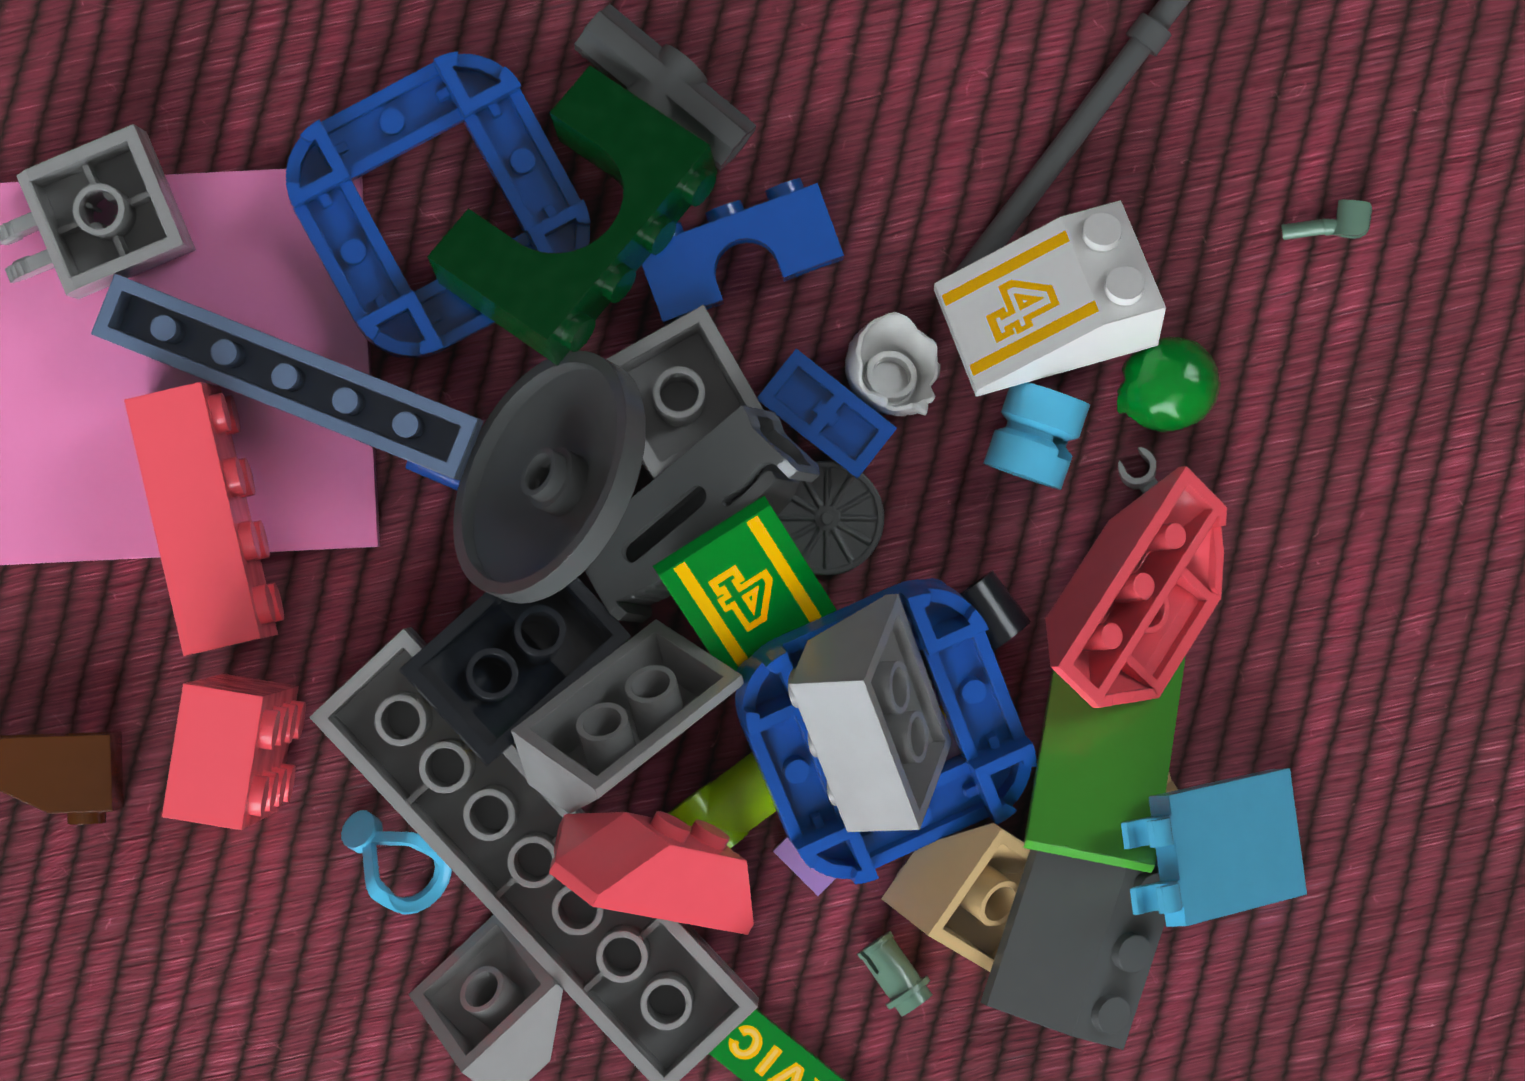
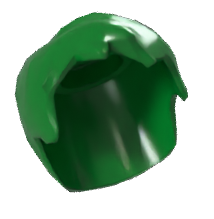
[1117,336,1221,432]

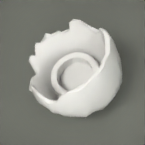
[845,312,941,416]

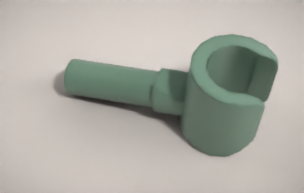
[1281,199,1372,240]

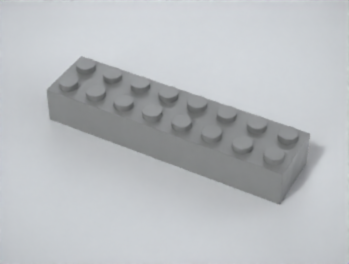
[309,627,759,1081]

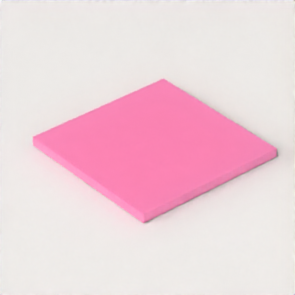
[0,169,380,565]

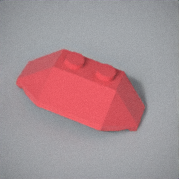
[1045,466,1227,708]
[549,811,754,935]

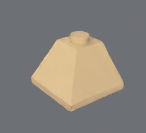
[881,823,1030,972]

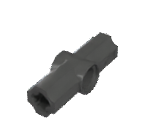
[574,4,756,171]

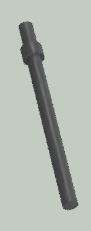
[952,0,1190,274]

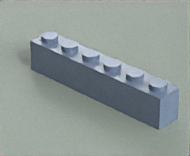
[91,274,484,480]

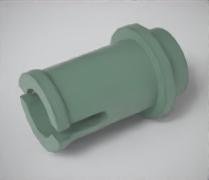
[856,931,933,1017]

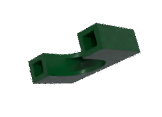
[427,65,717,366]

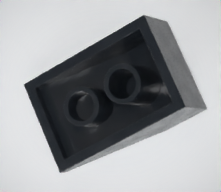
[399,577,631,766]

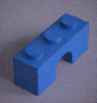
[642,178,844,325]

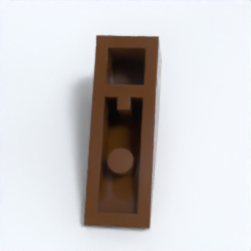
[0,731,124,825]

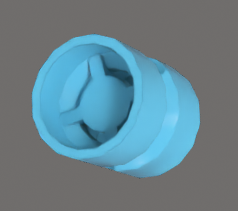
[983,382,1090,490]

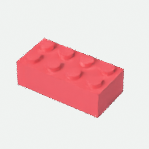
[124,382,284,656]
[162,674,306,830]

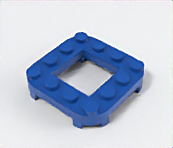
[286,51,591,358]
[735,578,1037,884]

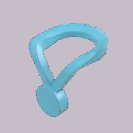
[341,810,452,915]

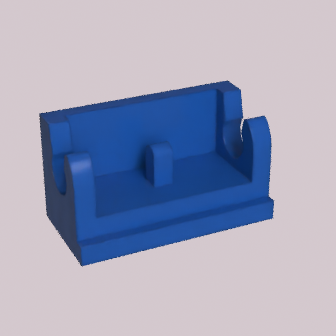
[757,349,897,479]

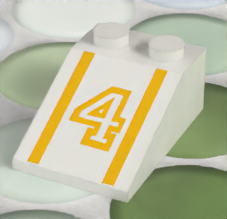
[934,200,1166,397]

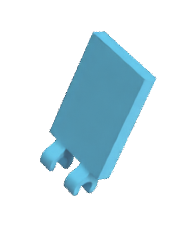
[1121,768,1307,927]

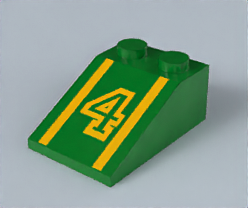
[653,496,837,672]

